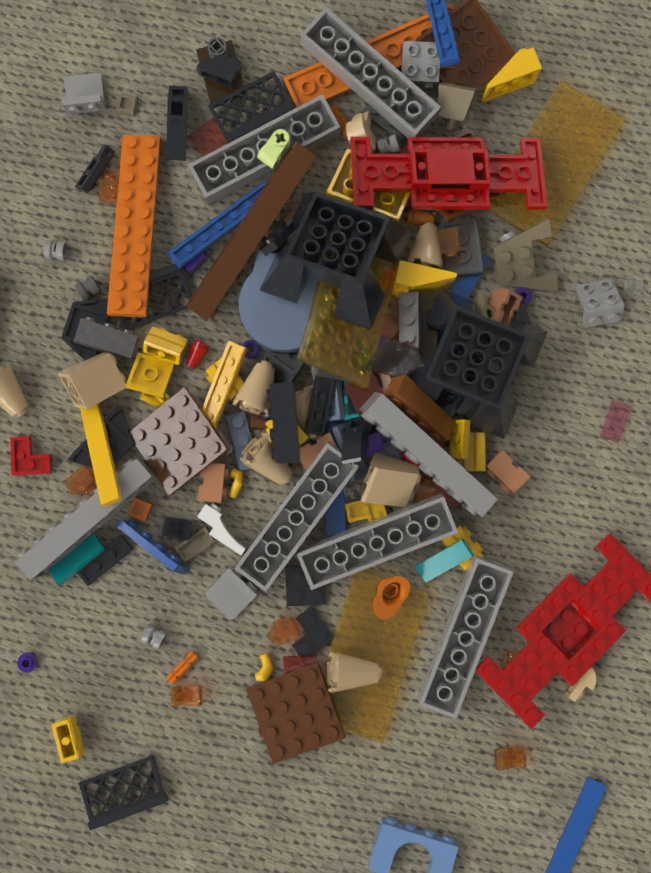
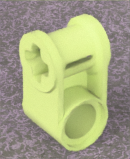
[257,129,290,169]

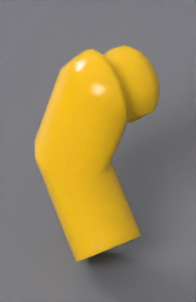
[140,393,169,407]
[228,469,243,498]
[255,652,273,682]

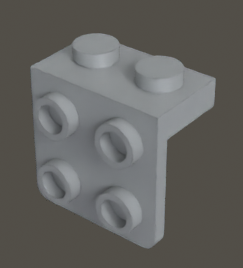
[401,41,440,90]
[62,73,106,114]
[576,279,625,328]
[205,567,259,620]

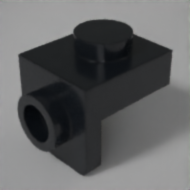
[161,516,193,540]

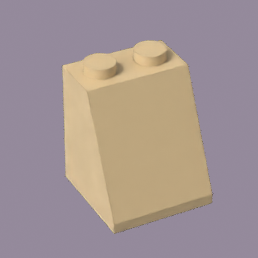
[58,352,126,409]
[361,452,421,507]

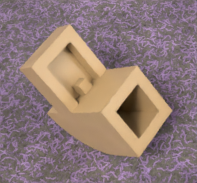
[346,111,377,153]
[565,667,596,702]

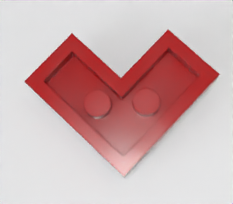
[10,436,52,476]

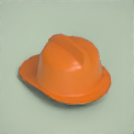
[373,576,410,620]

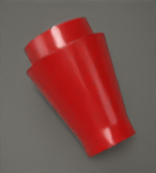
[186,339,209,369]

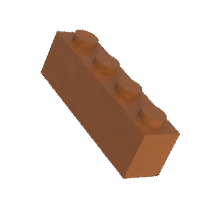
[384,374,456,443]

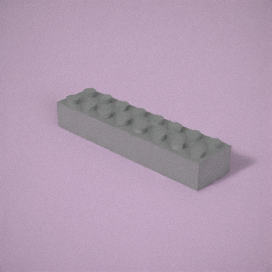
[301,7,441,138]
[188,94,341,204]
[359,392,498,517]
[234,442,360,592]
[15,459,157,581]
[297,493,458,590]
[418,554,514,719]

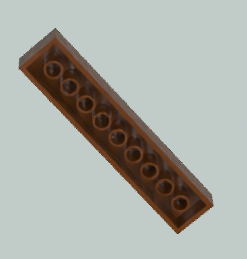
[186,142,316,321]

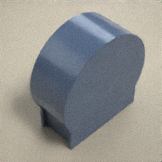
[239,250,331,355]

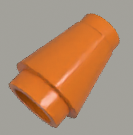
[405,208,435,226]

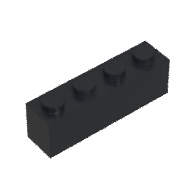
[266,382,301,464]

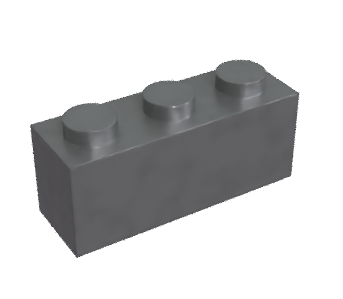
[399,292,422,355]
[73,317,138,360]

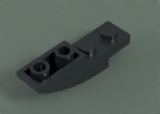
[167,86,188,161]
[341,417,374,465]

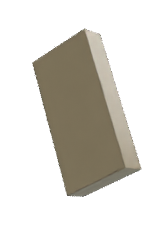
[174,526,217,564]

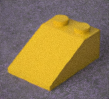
[481,47,542,103]
[392,260,457,298]

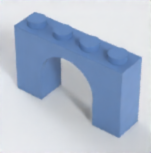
[368,817,459,873]

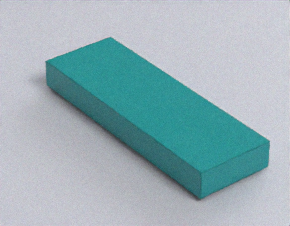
[49,534,105,586]
[415,538,474,583]

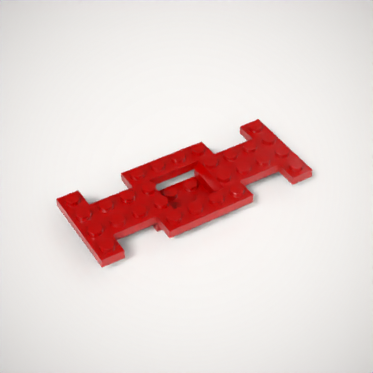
[350,137,548,210]
[475,533,651,729]

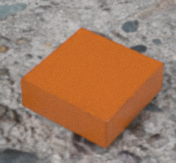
[127,497,153,522]

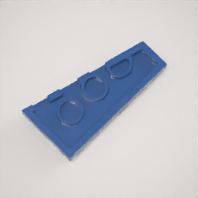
[116,519,190,575]

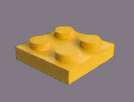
[126,352,175,398]

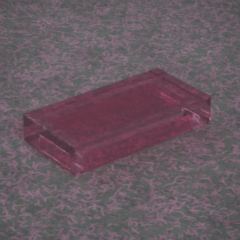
[599,401,630,443]

